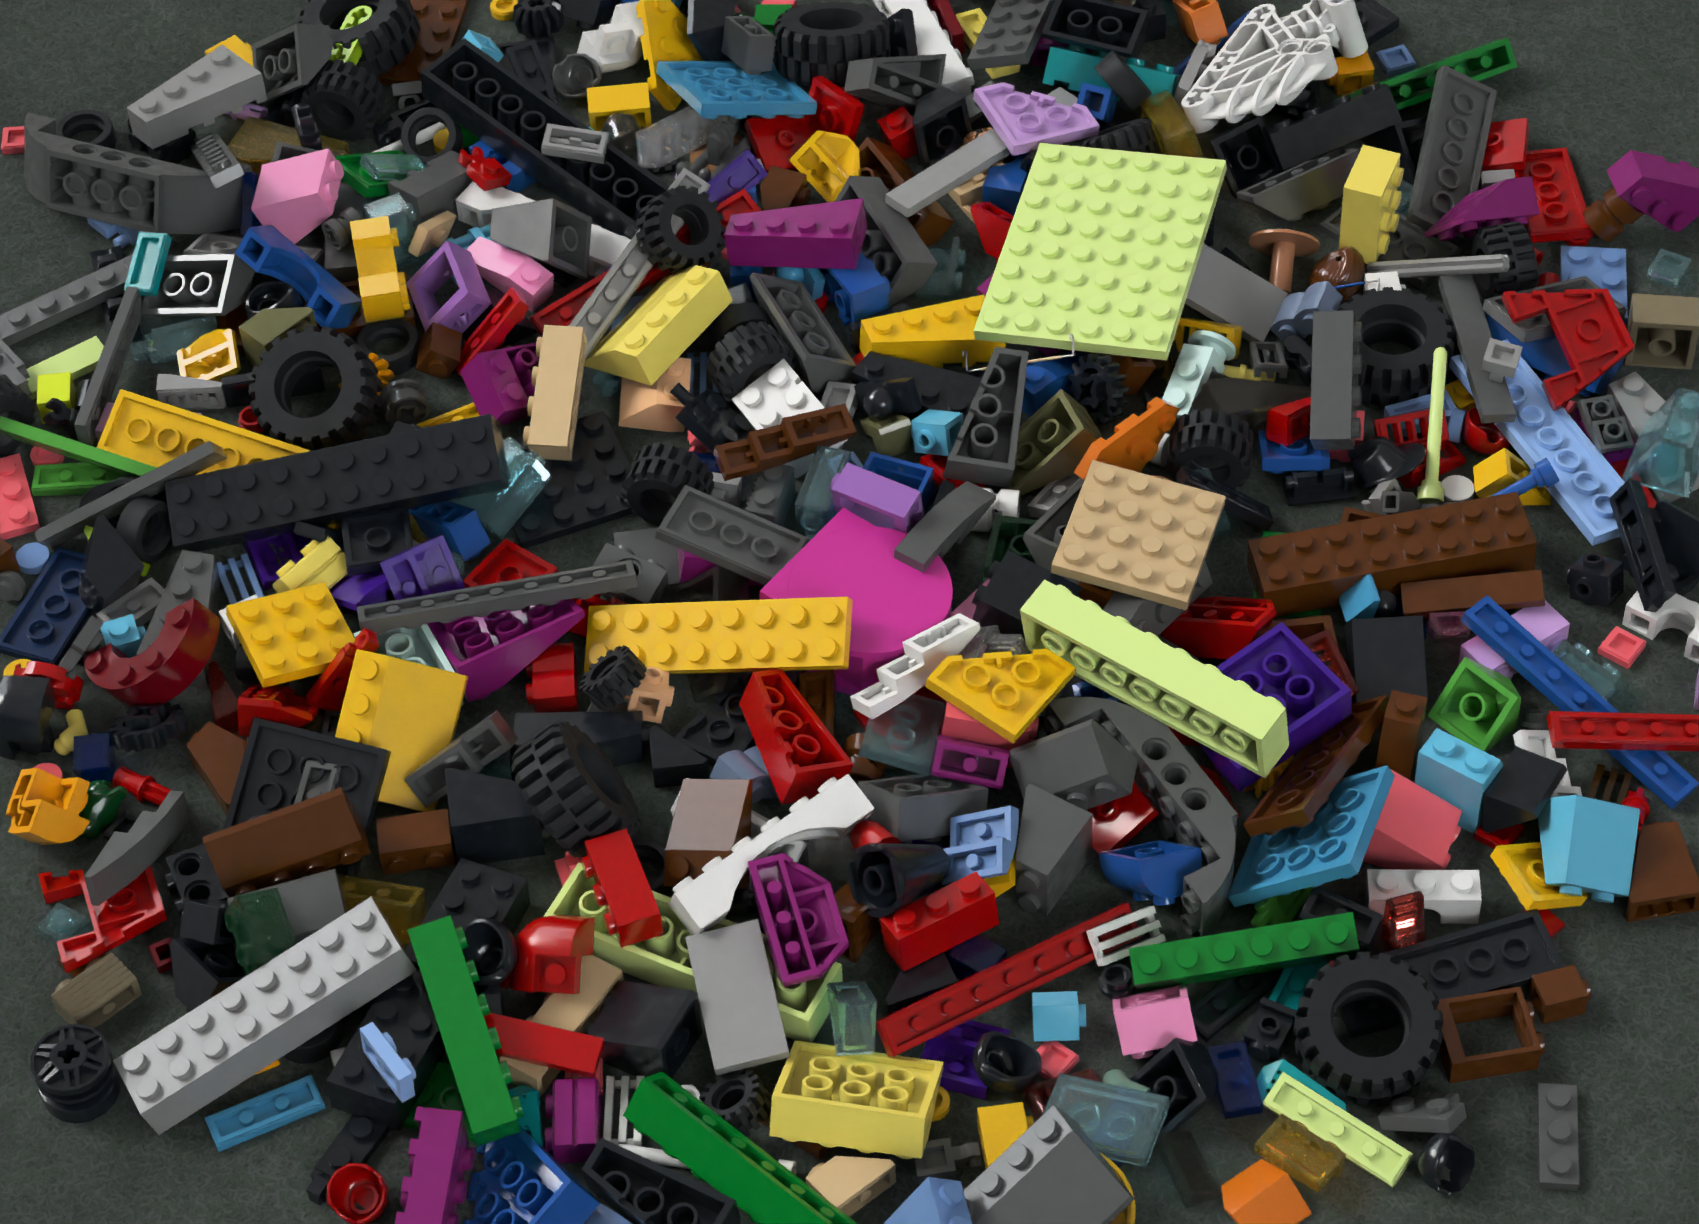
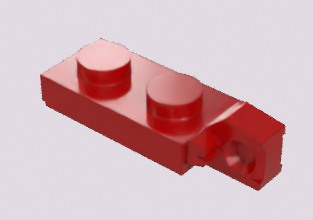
[306,628,380,711]

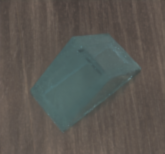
[827,981,877,1056]

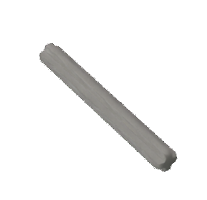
[1366,254,1510,278]

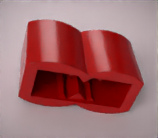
[526,642,578,713]

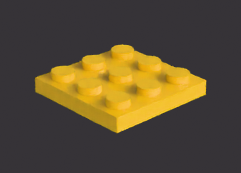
[226,582,355,688]

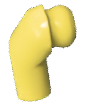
[54,709,89,756]

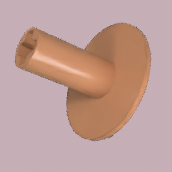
[1249,228,1320,295]

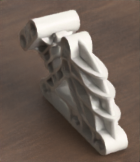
[1181,0,1368,133]

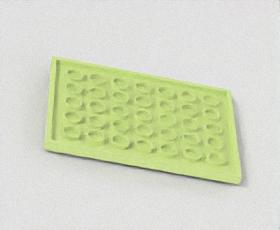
[973,143,1227,361]

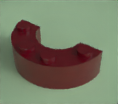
[83,598,220,708]

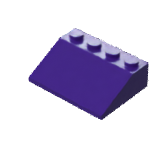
[1198,622,1352,792]

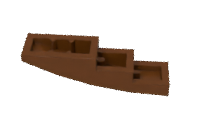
[713,404,857,481]

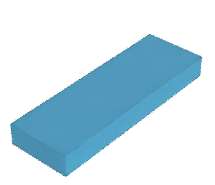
[205,1075,325,1152]

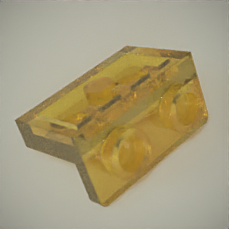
[1254,1114,1346,1193]

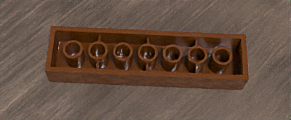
[1247,492,1537,617]

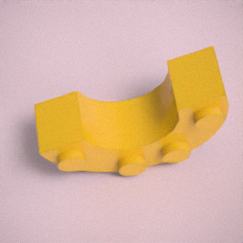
[350,216,410,323]

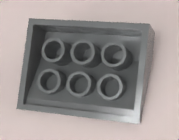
[964,1105,1134,1224]

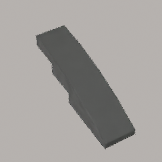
[894,481,996,573]
[84,790,190,906]

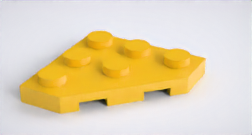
[636,0,703,111]
[925,648,1076,744]

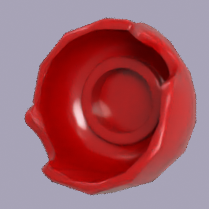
[1462,407,1511,455]
[327,1163,388,1224]

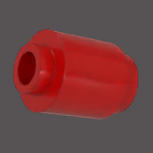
[850,820,901,850]

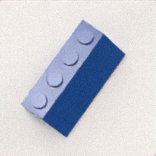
[1485,314,1624,397]

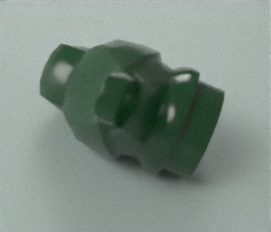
[79,780,127,839]

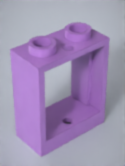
[406,240,492,333]
[830,462,924,534]

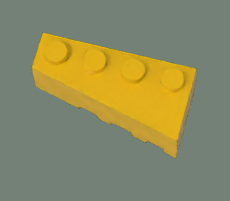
[859,294,1006,368]

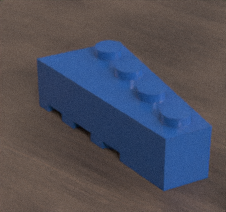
[819,252,891,326]

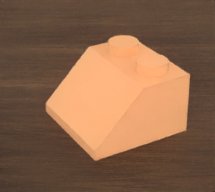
[618,357,691,432]

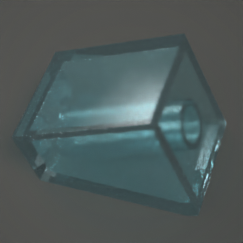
[1622,387,1699,498]

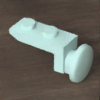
[1162,330,1236,418]

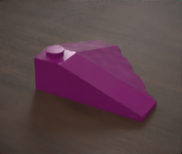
[427,599,585,702]

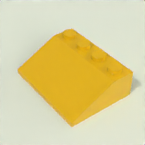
[335,649,468,812]

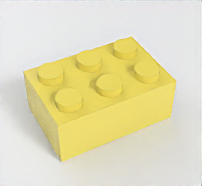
[1339,145,1404,264]

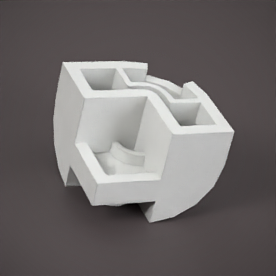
[577,1,644,73]

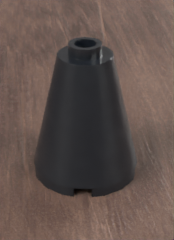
[847,843,950,918]

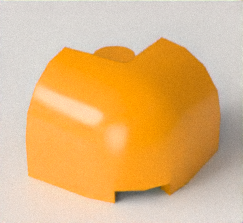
[5,768,90,845]

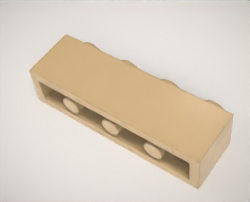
[523,325,587,461]
[499,955,624,1097]

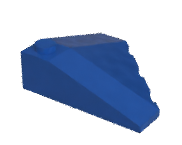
[462,1124,600,1224]

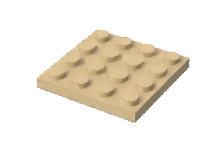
[1051,460,1226,610]

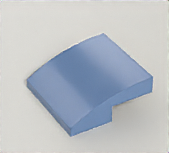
[941,805,1019,886]

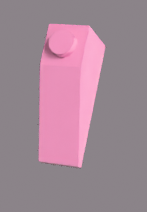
[467,236,554,313]

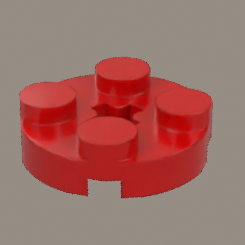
[13,661,84,710]

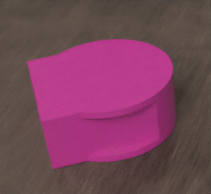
[760,507,953,695]

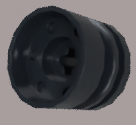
[30,1023,121,1124]

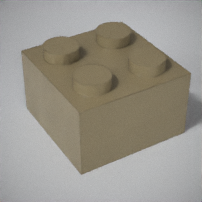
[1625,293,1699,370]

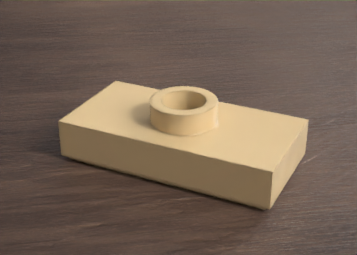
[408,210,456,257]

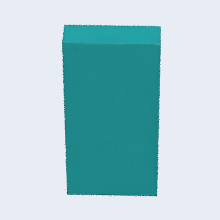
[123,232,172,297]

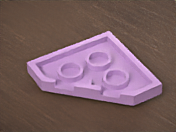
[974,82,1100,156]

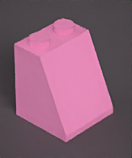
[251,148,344,244]

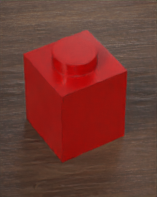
[877,106,919,160]

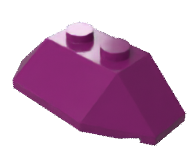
[748,853,849,987]

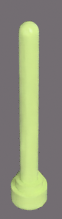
[1417,347,1447,503]

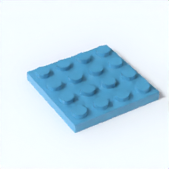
[656,61,817,119]
[1227,765,1395,907]

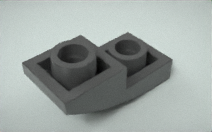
[1577,394,1634,453]

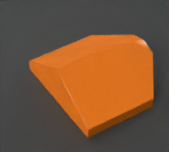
[1221,1159,1312,1224]

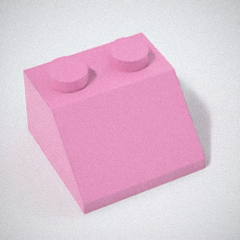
[1112,983,1198,1059]

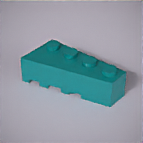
[1042,44,1182,112]

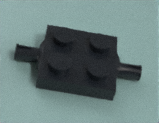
[669,383,755,454]

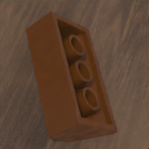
[859,137,954,247]
[202,787,371,898]

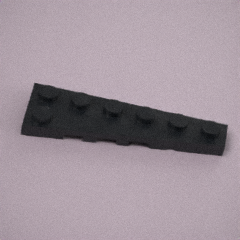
[674,670,807,767]

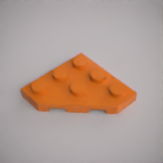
[1074,397,1180,480]

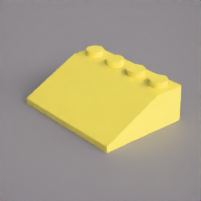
[584,265,733,386]
[769,1040,944,1159]

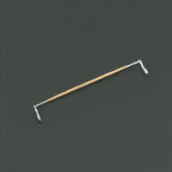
[962,333,1075,372]

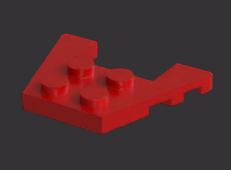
[1501,289,1635,411]
[38,866,167,973]

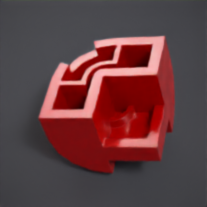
[510,915,595,994]

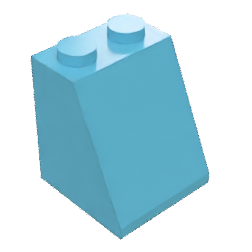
[1414,728,1503,834]
[1538,795,1640,903]

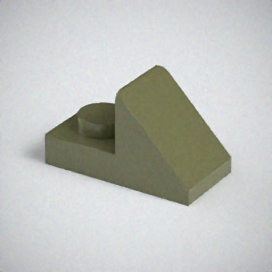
[859,414,911,456]

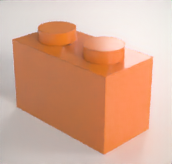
[1172,0,1229,45]

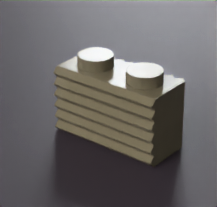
[50,952,142,1028]

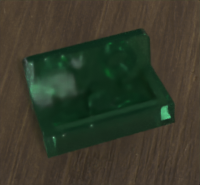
[225,888,296,975]

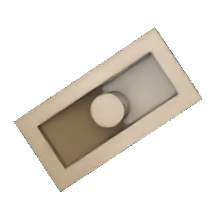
[806,1156,896,1217]

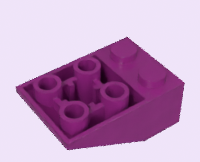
[1424,176,1540,241]
[460,342,582,426]

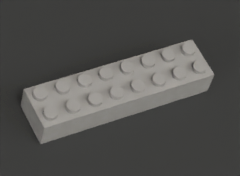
[113,897,417,1135]

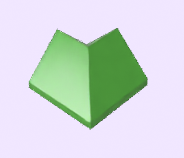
[1427,657,1521,752]

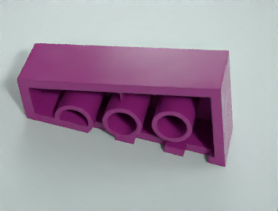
[724,198,867,269]
[395,1106,475,1224]

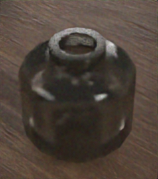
[601,113,646,158]

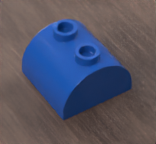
[1099,840,1202,905]

